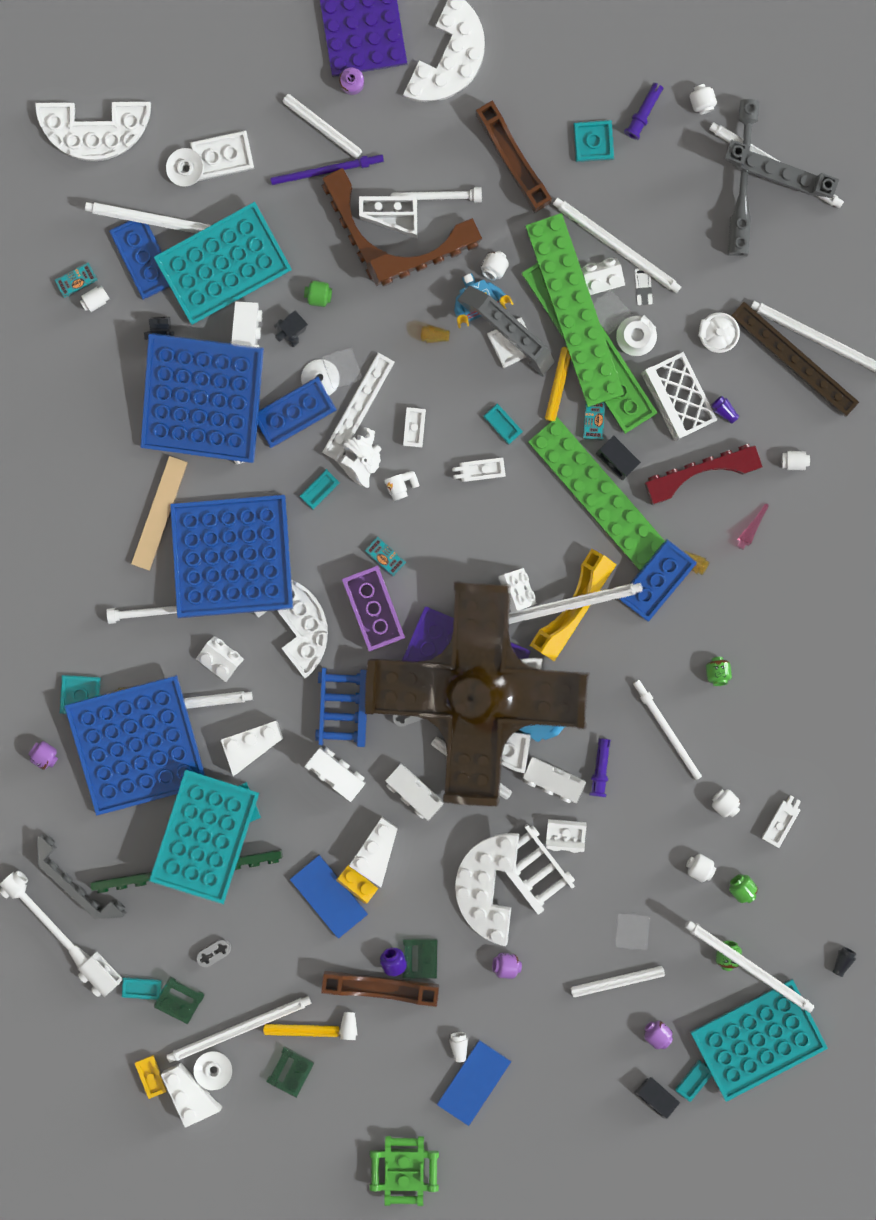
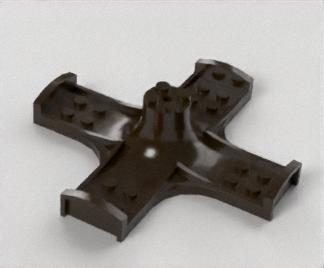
[365,581,590,806]

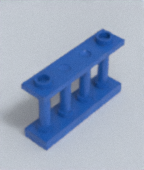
[315,668,367,747]

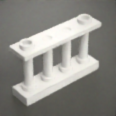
[506,824,575,915]

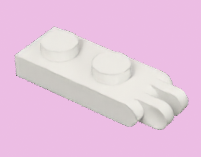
[452,458,506,482]
[762,795,801,848]

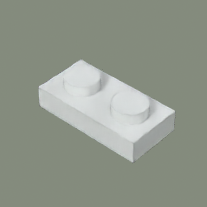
[403,407,426,448]

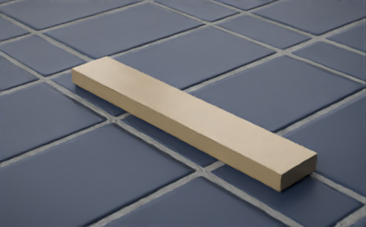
[131,456,188,571]

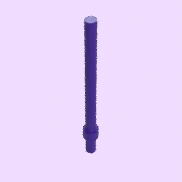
[270,154,384,185]

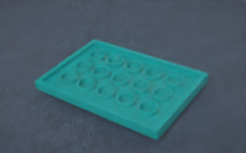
[154,202,292,325]
[149,770,259,904]
[690,979,828,1102]

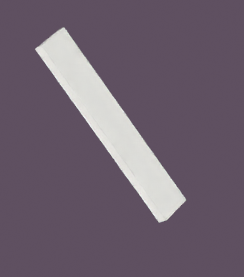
[322,353,395,460]

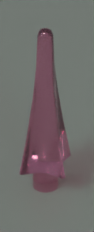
[737,504,769,550]

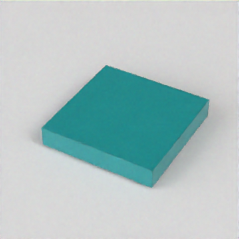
[573,120,614,162]
[59,675,101,714]

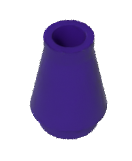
[711,396,739,424]

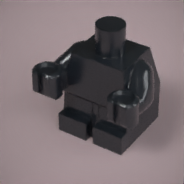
[274,310,308,347]
[144,317,174,340]

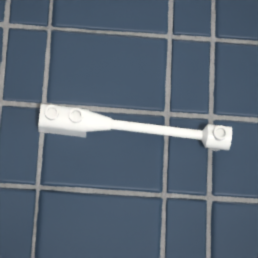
[0,871,123,997]

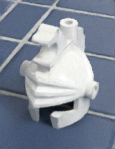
[335,427,381,488]

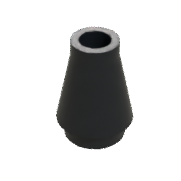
[832,947,856,977]

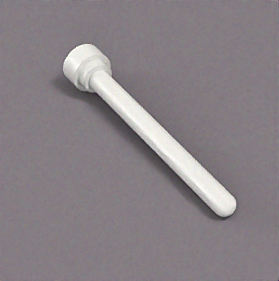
[390,187,482,203]
[107,606,177,624]

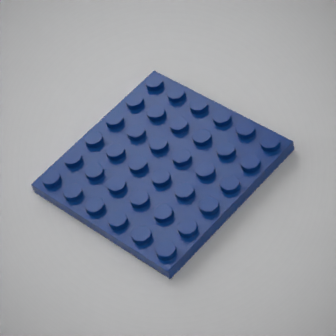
[141,333,264,463]
[170,495,293,618]
[65,675,206,816]

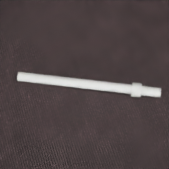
[633,680,702,780]

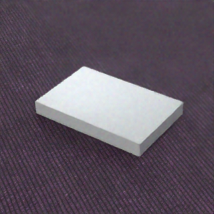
[190,131,254,181]

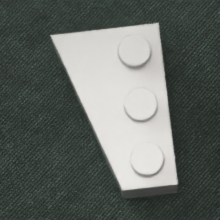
[359,196,417,238]
[231,302,262,347]
[221,720,283,776]
[305,747,366,802]
[522,757,586,803]
[385,763,444,821]
[349,817,398,887]
[161,1063,222,1128]

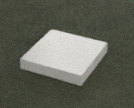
[487,317,527,368]

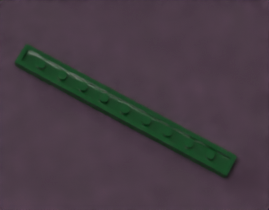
[90,849,283,893]

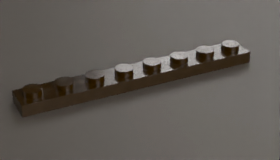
[731,302,859,417]

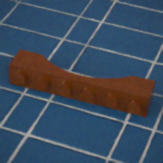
[476,100,552,213]
[321,168,387,280]
[367,218,482,287]
[321,971,439,1007]

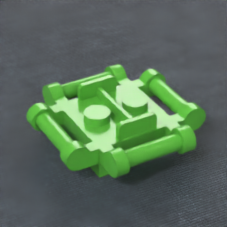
[369,1136,439,1206]

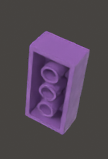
[342,566,405,651]

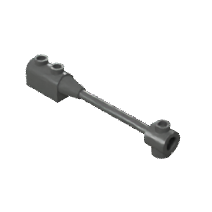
[728,99,759,257]

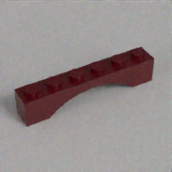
[644,444,763,505]

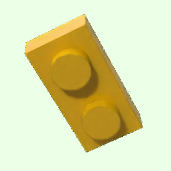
[336,864,379,904]
[135,1055,167,1099]

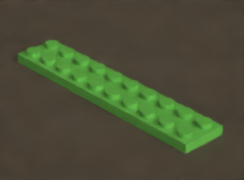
[525,213,624,407]
[522,263,657,434]
[528,417,665,571]

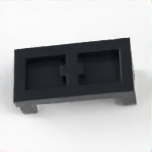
[596,435,641,481]
[634,1077,680,1119]

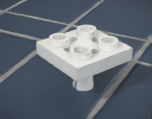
[499,568,537,613]

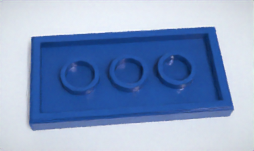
[109,221,170,300]
[257,377,337,448]
[619,539,697,622]
[290,855,368,939]
[437,1040,511,1126]

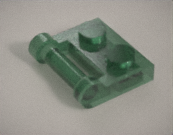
[402,939,438,979]
[154,977,204,1024]
[266,1047,314,1098]

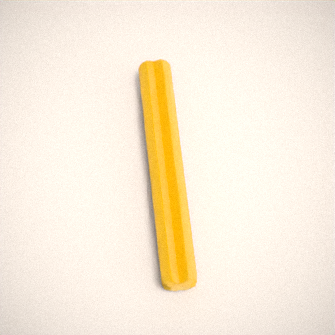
[545,347,571,421]
[263,1024,340,1037]

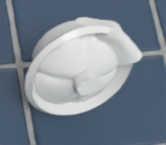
[698,312,740,353]
[616,315,657,356]

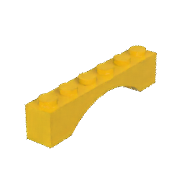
[529,549,616,661]

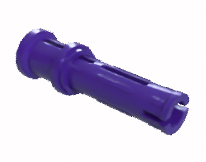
[624,83,664,140]
[589,738,611,797]

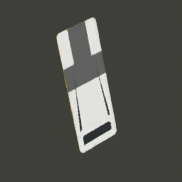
[635,268,653,305]

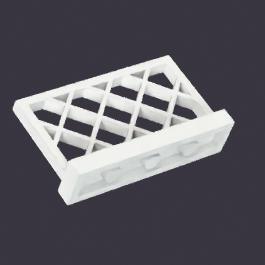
[641,352,717,441]

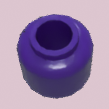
[380,948,407,976]

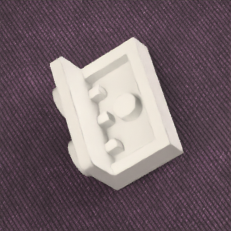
[581,258,625,295]
[196,636,244,682]
[546,819,586,853]

